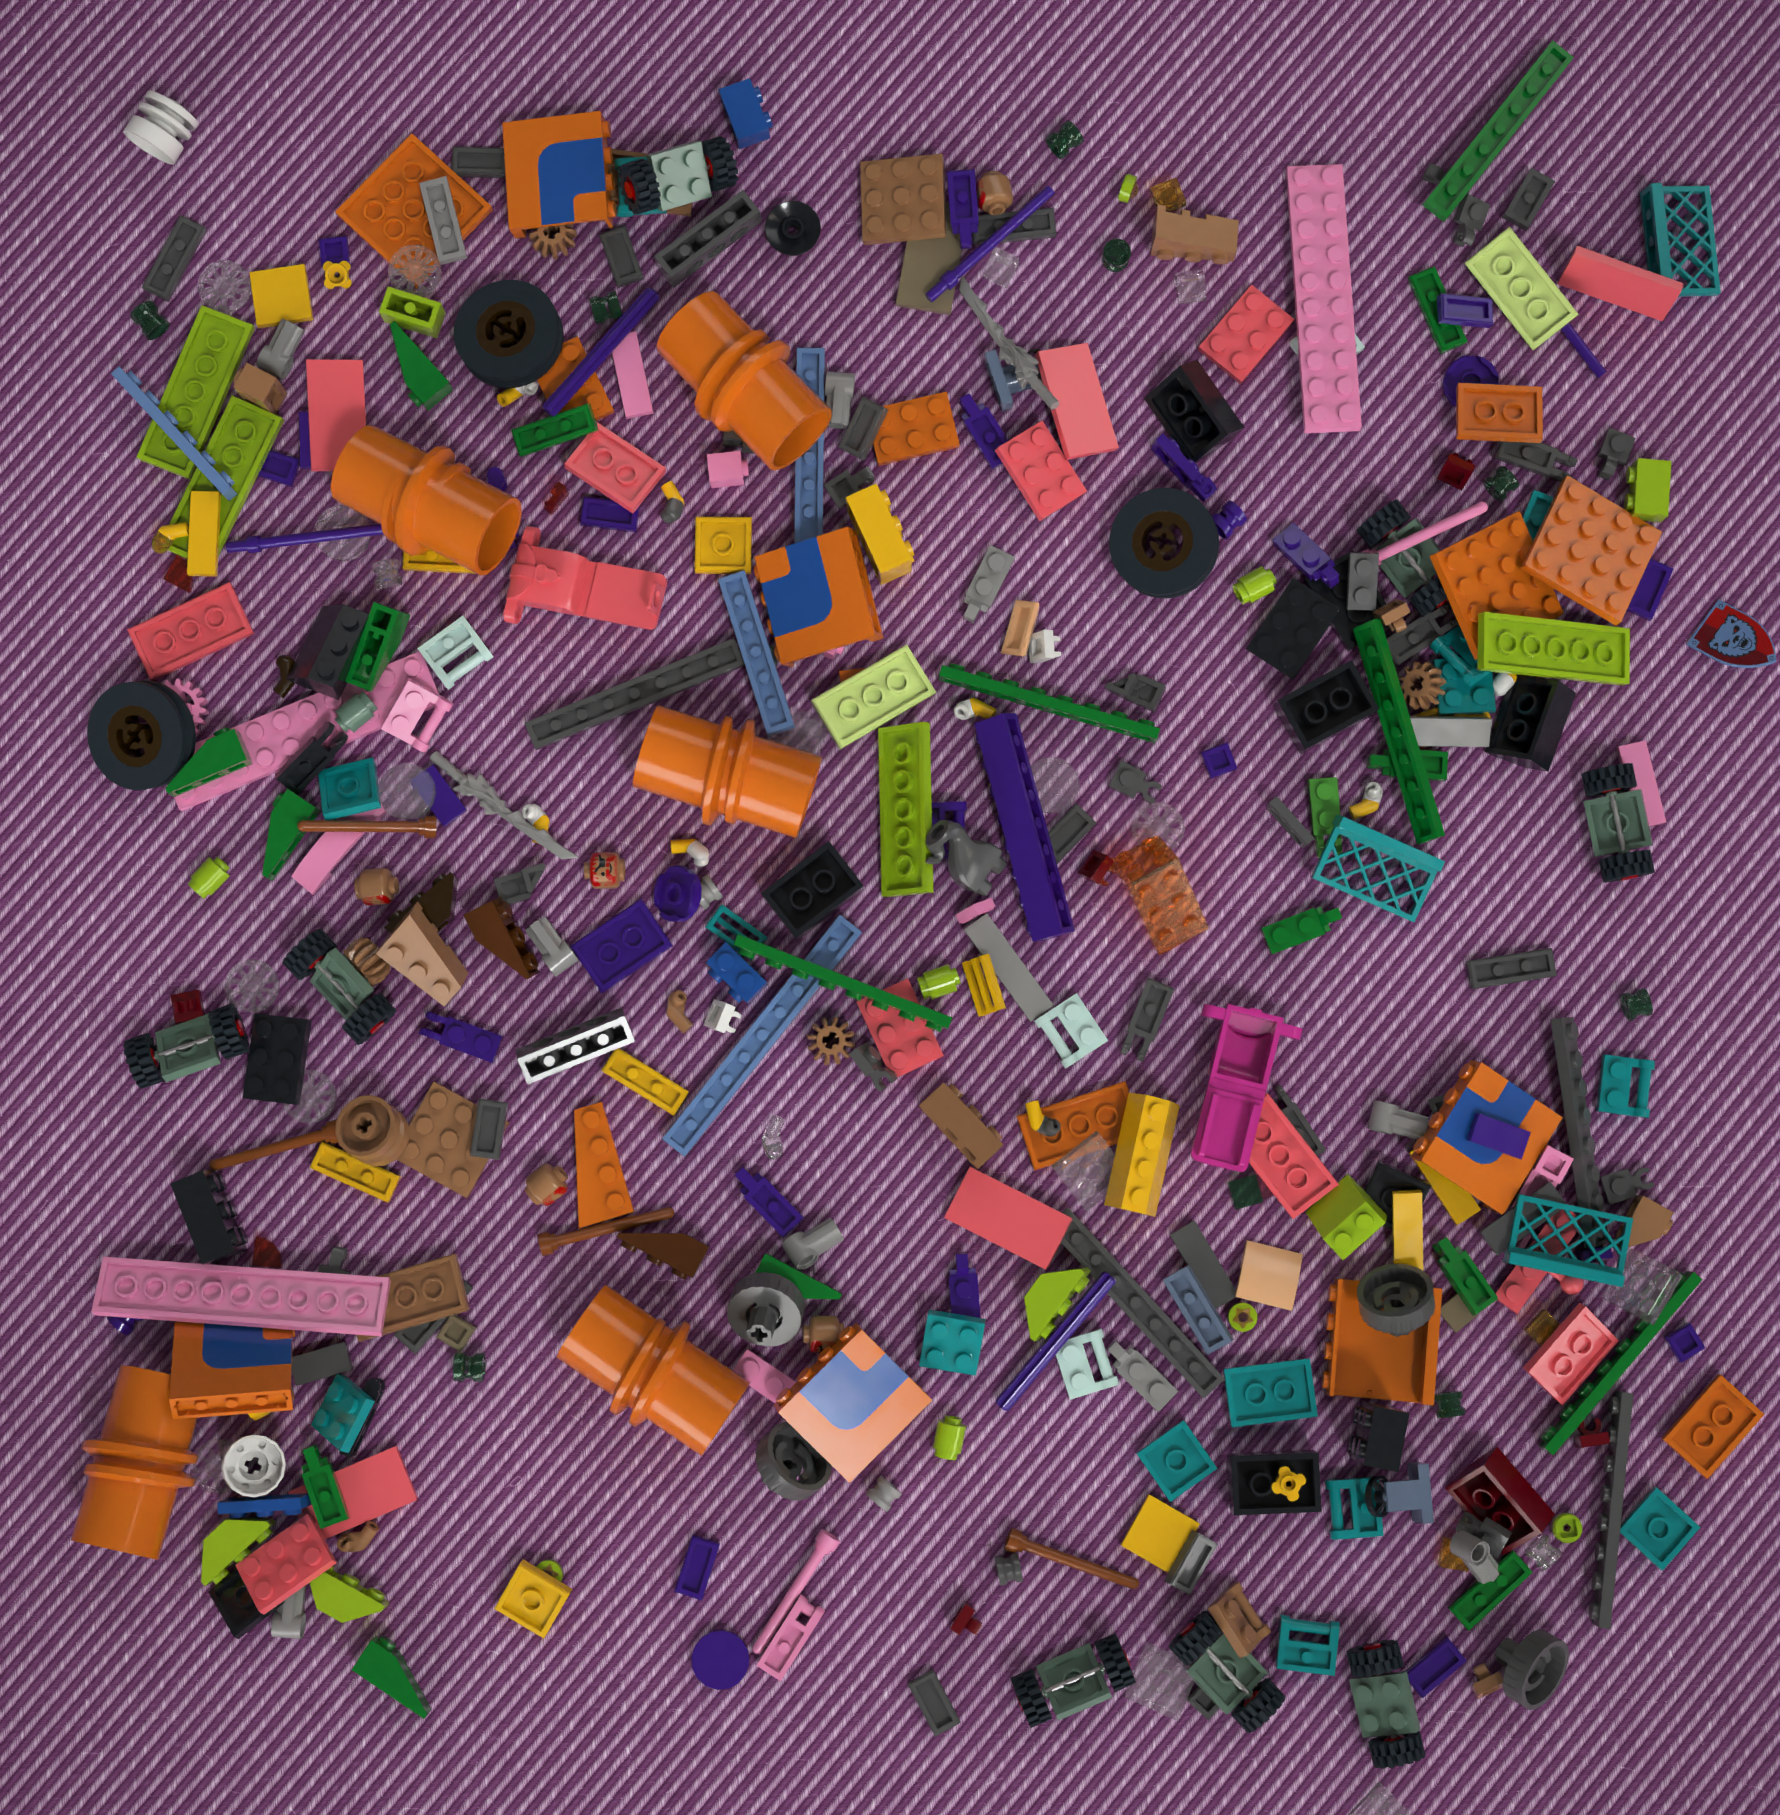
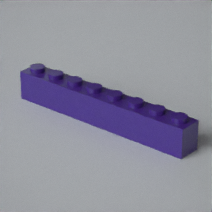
[974,713,1075,942]

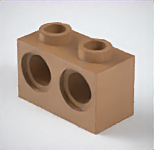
[233,363,288,415]

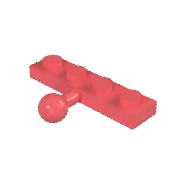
[1495,1210,1584,1314]

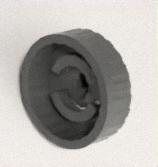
[1357,1264,1435,1337]
[727,1272,805,1347]
[755,1422,832,1501]
[1495,1629,1569,1710]

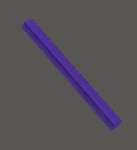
[542,288,659,417]
[995,1271,1116,1411]

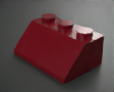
[1445,1447,1555,1555]

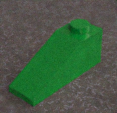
[390,321,453,411]
[345,602,410,692]
[165,728,253,797]
[262,789,321,881]
[755,1253,843,1299]
[351,1636,432,1719]

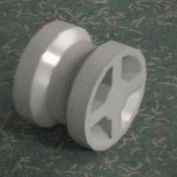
[700,874,723,910]
[866,1475,902,1512]

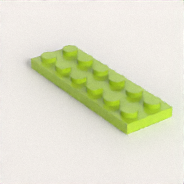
[136,305,255,480]
[159,395,285,560]
[1477,612,1630,686]
[878,722,934,897]

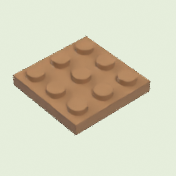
[860,154,947,245]
[397,1082,510,1198]

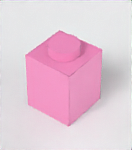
[707,451,749,488]

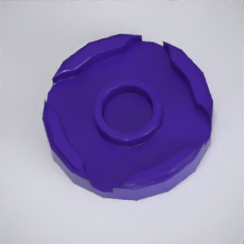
[1442,355,1499,407]
[654,865,702,922]
[691,1629,750,1690]

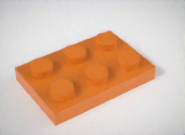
[537,336,614,421]
[1456,383,1543,443]
[873,391,960,466]
[1661,1374,1765,1479]

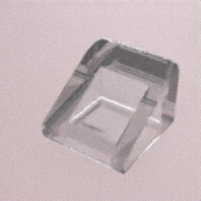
[982,247,1020,289]
[1174,269,1206,304]

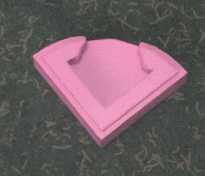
[955,898,995,924]

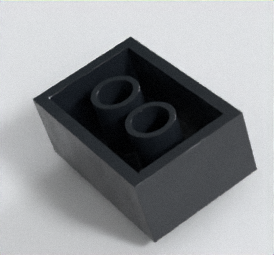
[1273,660,1380,755]
[761,841,864,941]
[170,1170,248,1265]
[1347,1400,1410,1472]
[1227,1450,1322,1515]

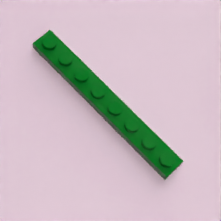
[1422,40,1574,222]
[1353,619,1445,845]
[939,663,1160,744]
[734,934,953,1032]
[1538,1271,1703,1455]

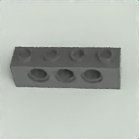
[654,190,762,288]
[516,1007,635,1084]

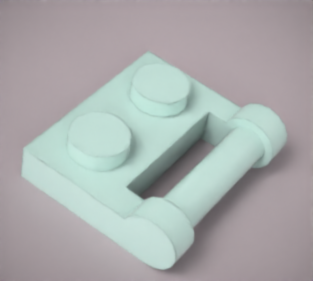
[417,616,493,690]
[1034,993,1108,1069]
[1056,1328,1119,1400]

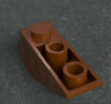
[463,896,539,979]
[617,1233,710,1280]

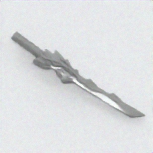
[959,276,1060,410]
[430,751,579,859]

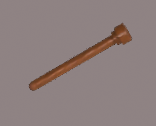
[297,816,436,838]
[209,1119,338,1171]
[537,1207,675,1256]
[1004,1527,1139,1589]

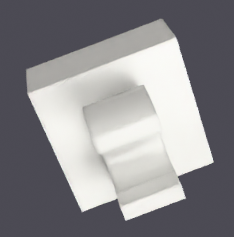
[1029,630,1061,663]
[703,999,741,1033]

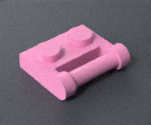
[381,678,453,753]

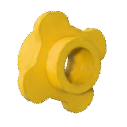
[323,261,352,289]
[1271,1466,1306,1501]

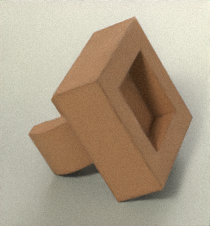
[1372,599,1410,633]
[1472,1663,1503,1700]

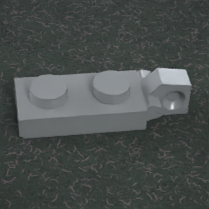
[963,545,1015,623]
[1107,1341,1178,1412]

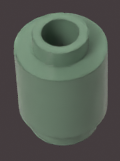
[335,692,378,733]

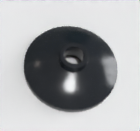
[765,201,821,256]

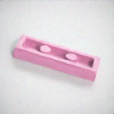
[612,331,654,419]
[1616,740,1666,827]

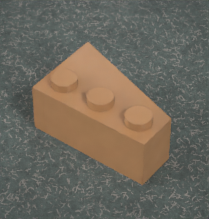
[1151,205,1239,264]
[376,901,469,1006]
[918,1082,1004,1169]

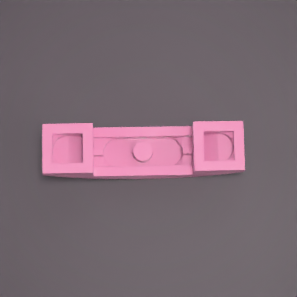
[291,804,388,895]
[1504,1145,1574,1252]

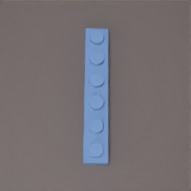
[111,366,237,501]
[718,570,796,737]

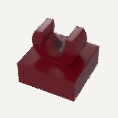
[1437,452,1476,491]
[1077,850,1117,886]
[170,990,205,1024]
[1573,1418,1610,1448]
[949,1600,983,1635]

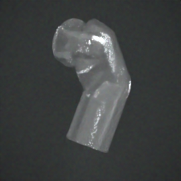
[762,1115,785,1160]

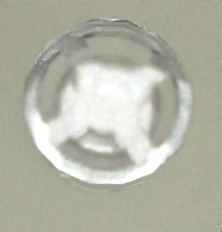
[371,559,403,589]
[1524,1534,1562,1572]

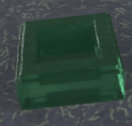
[1227,1174,1263,1210]

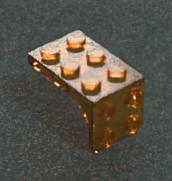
[1111,836,1209,955]

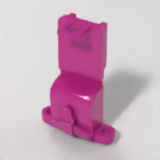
[1191,1004,1303,1172]

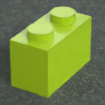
[379,286,446,339]
[1624,458,1672,522]

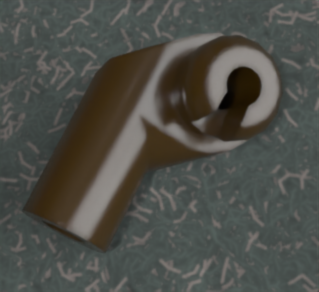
[273,655,295,698]

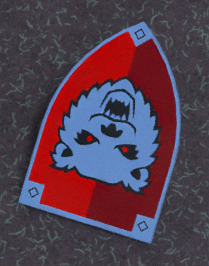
[1687,600,1776,668]

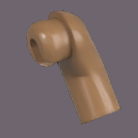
[666,990,694,1034]
[337,1521,379,1552]

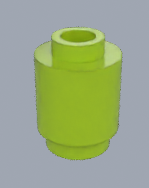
[1232,566,1277,605]
[187,856,230,899]
[917,964,961,1000]
[933,1415,966,1460]

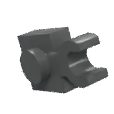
[1108,761,1162,804]
[1599,1168,1655,1205]

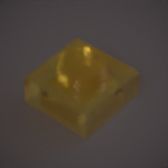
[1150,178,1187,212]
[1523,1309,1560,1347]
[1438,1537,1469,1572]

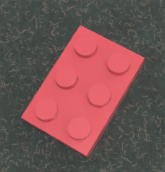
[1198,285,1295,385]
[995,420,1087,522]
[564,422,666,513]
[856,978,944,1078]
[1523,1303,1619,1406]
[235,1514,337,1615]

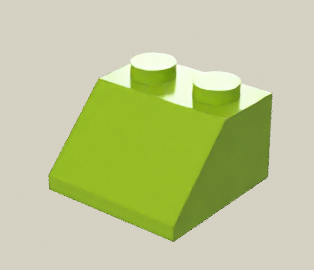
[1305,1174,1387,1260]

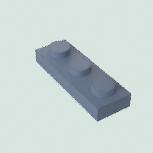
[1163,1264,1233,1355]

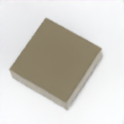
[1440,1293,1478,1333]
[436,1314,477,1353]

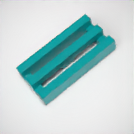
[705,904,768,961]

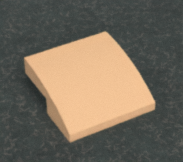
[1234,1240,1303,1311]

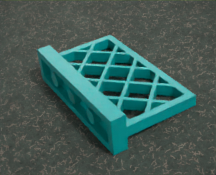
[1640,183,1721,297]
[1311,814,1445,922]
[1503,1194,1633,1287]

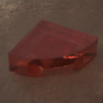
[544,482,569,515]
[163,555,193,594]
[252,1236,283,1268]

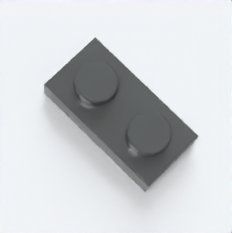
[1502,168,1555,231]
[1346,552,1379,610]

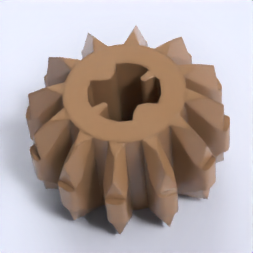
[529,224,577,260]
[1398,662,1447,710]
[343,937,391,987]
[807,1017,855,1065]

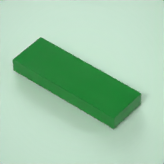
[1408,266,1468,354]
[511,403,599,457]
[1447,1550,1533,1631]

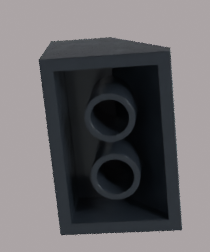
[1144,360,1245,463]
[287,604,369,700]
[1485,675,1576,772]

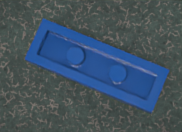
[217,1493,312,1518]

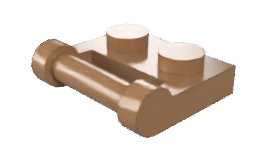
[1208,1581,1271,1658]

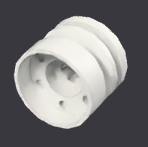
[123,90,199,165]
[221,1435,286,1497]

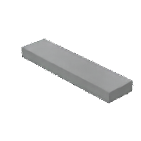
[964,913,1054,1022]

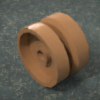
[335,1095,410,1167]

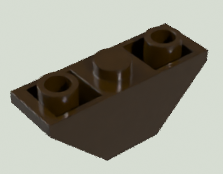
[384,872,458,933]

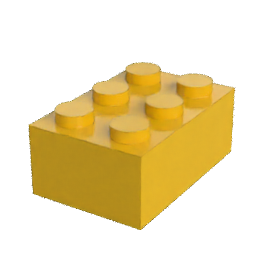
[846,483,915,585]

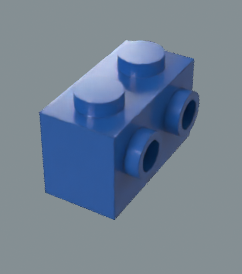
[719,78,773,150]
[706,942,768,1005]

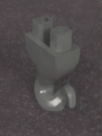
[925,820,1007,896]

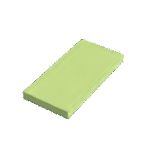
[1465,227,1579,351]
[811,645,936,750]

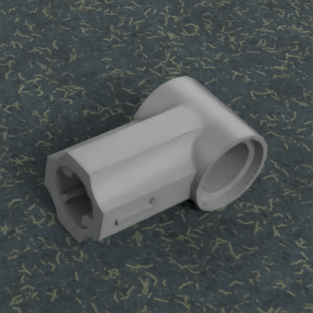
[256,319,305,380]
[825,371,855,429]
[525,917,579,977]
[1367,1100,1429,1140]
[782,1217,844,1270]
[1450,1530,1499,1584]
[271,1585,306,1639]

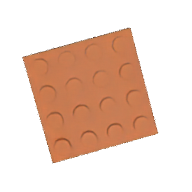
[335,133,493,289]
[1520,475,1662,626]
[1429,511,1564,660]

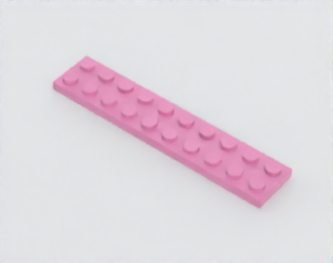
[1286,164,1362,433]
[174,652,440,811]
[91,1257,391,1336]

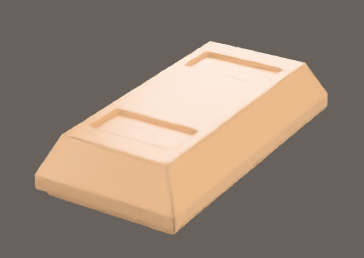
[1001,600,1040,657]

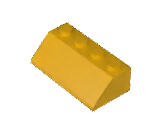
[1104,1093,1180,1217]

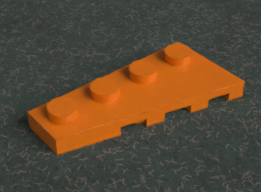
[574,1102,635,1228]

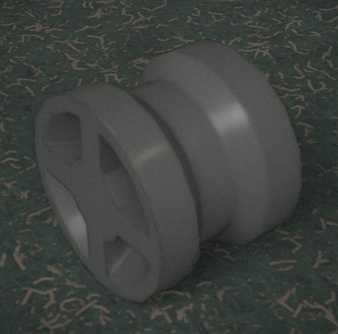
[995,1552,1023,1586]

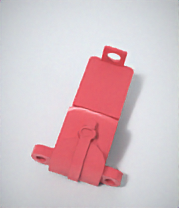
[504,526,667,630]

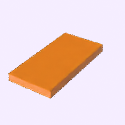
[1016,1081,1129,1171]

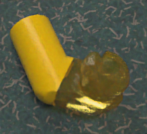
[151,522,189,554]

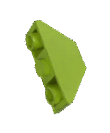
[1024,1267,1091,1342]
[201,1517,276,1586]
[310,1566,389,1623]

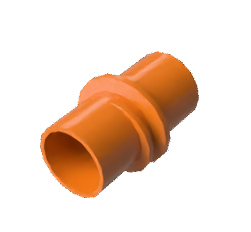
[656,291,832,471]
[331,425,522,576]
[633,705,822,838]
[557,1285,751,1456]
[71,1365,199,1560]

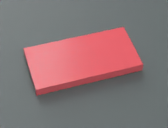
[1558,246,1684,321]
[1035,343,1119,460]
[306,359,366,471]
[127,582,255,681]
[1249,1093,1339,1219]
[944,1167,1073,1270]
[288,1446,418,1539]

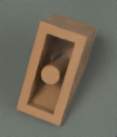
[1613,1196,1674,1249]

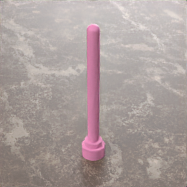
[1362,501,1488,566]
[752,1529,841,1655]

